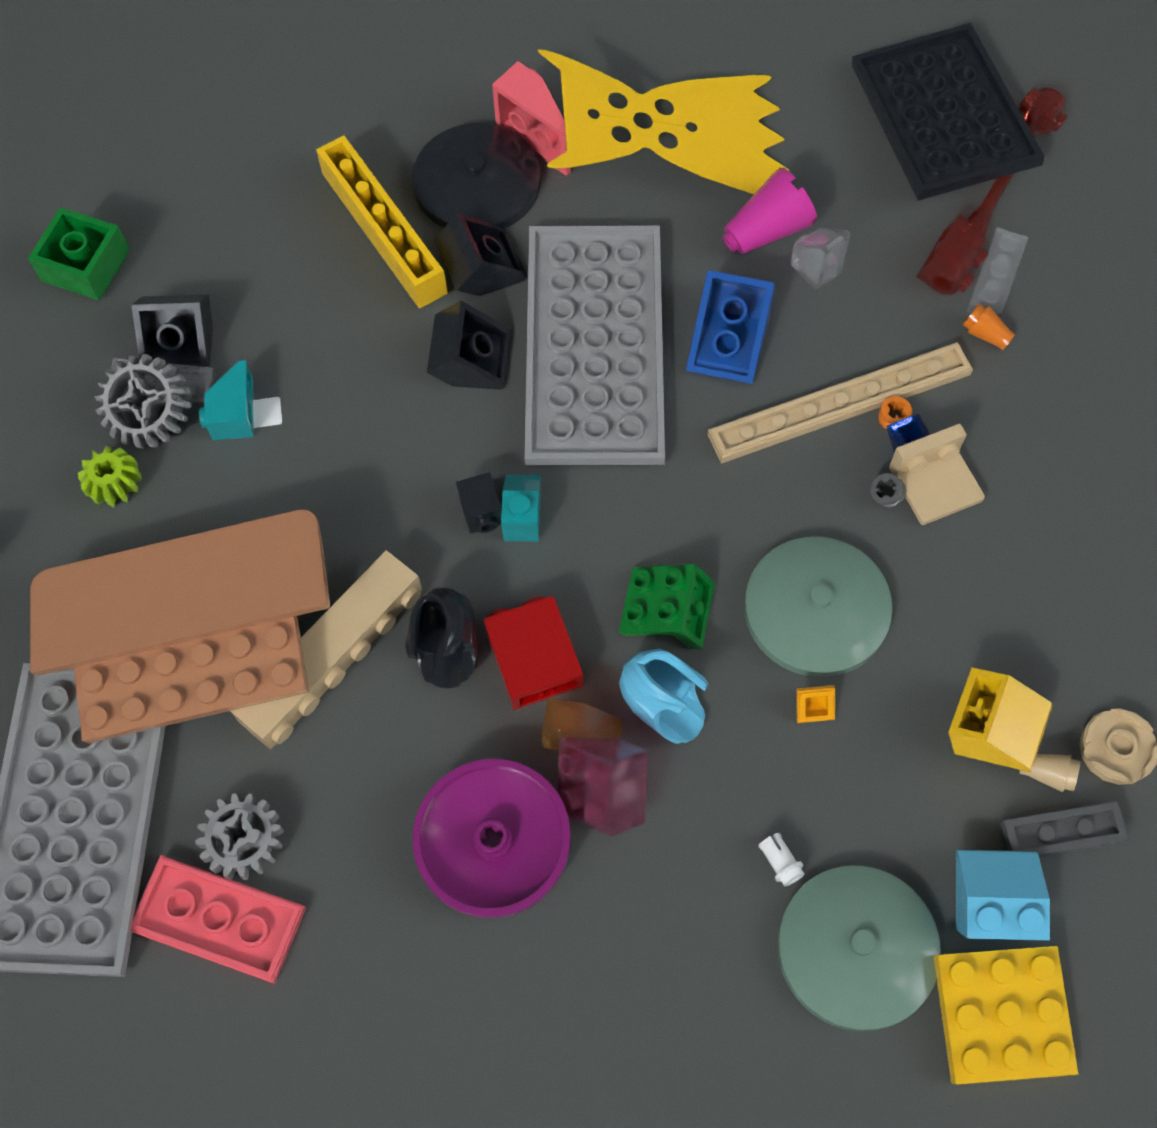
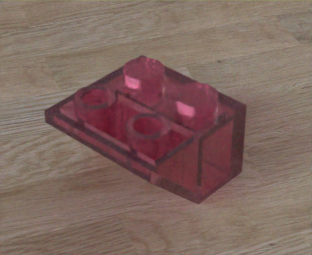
[558,737,648,837]

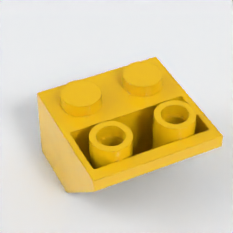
[948,667,1052,773]

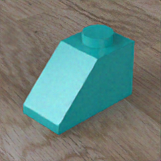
[199,360,254,440]
[501,475,541,542]

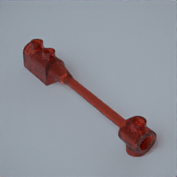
[916,87,1068,295]

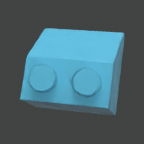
[956,849,1050,941]

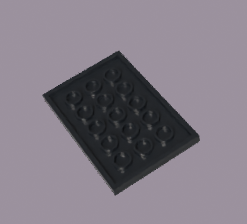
[852,23,1045,201]

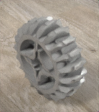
[94,354,192,449]

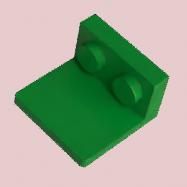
[619,564,715,649]

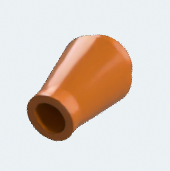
[962,303,1016,351]

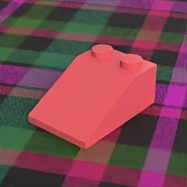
[492,61,571,176]

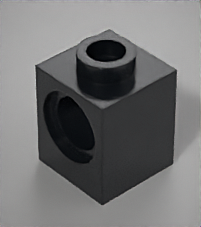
[456,472,502,534]

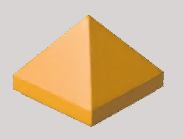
[796,685,835,723]

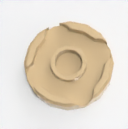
[1079,708,1157,785]

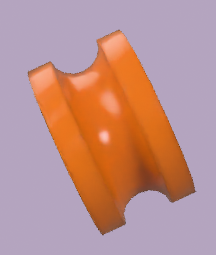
[878,396,912,432]

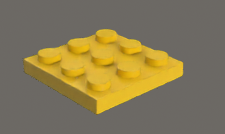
[934,946,1079,1085]

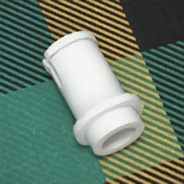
[758,833,804,887]

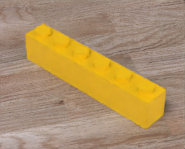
[316,135,448,309]

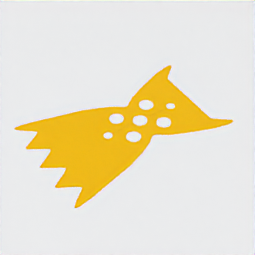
[537,49,789,194]

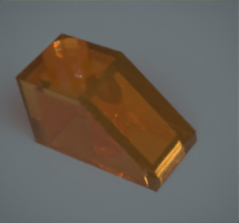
[541,698,623,758]

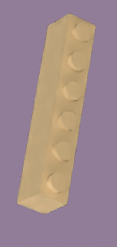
[230,550,422,750]

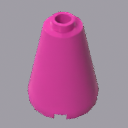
[722,167,817,254]

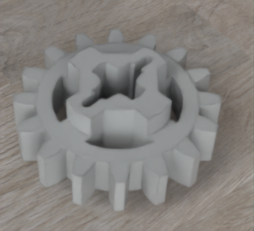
[195,793,284,880]

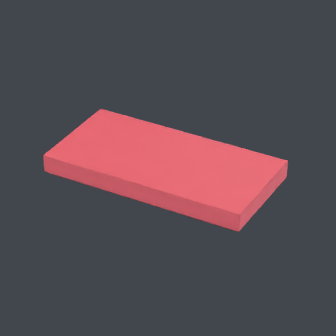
[131,855,306,984]

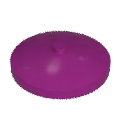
[412,759,571,919]

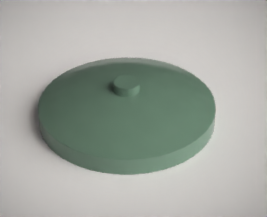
[744,536,892,677]
[777,865,941,1032]

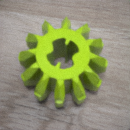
[77,445,142,508]

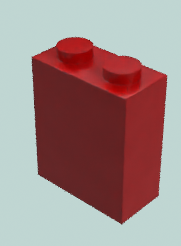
[483,596,584,711]

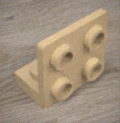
[889,423,985,525]

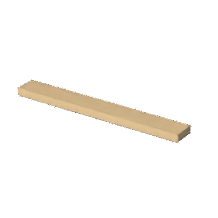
[708,342,973,464]

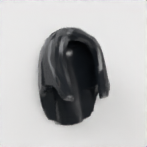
[405,587,477,689]

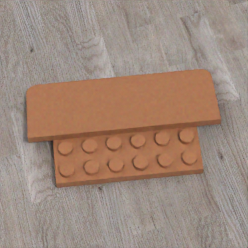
[30,510,330,744]

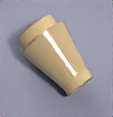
[1019,754,1081,793]

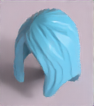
[619,648,709,744]

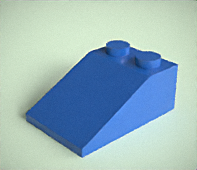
[686,270,776,385]

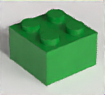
[28,207,130,301]

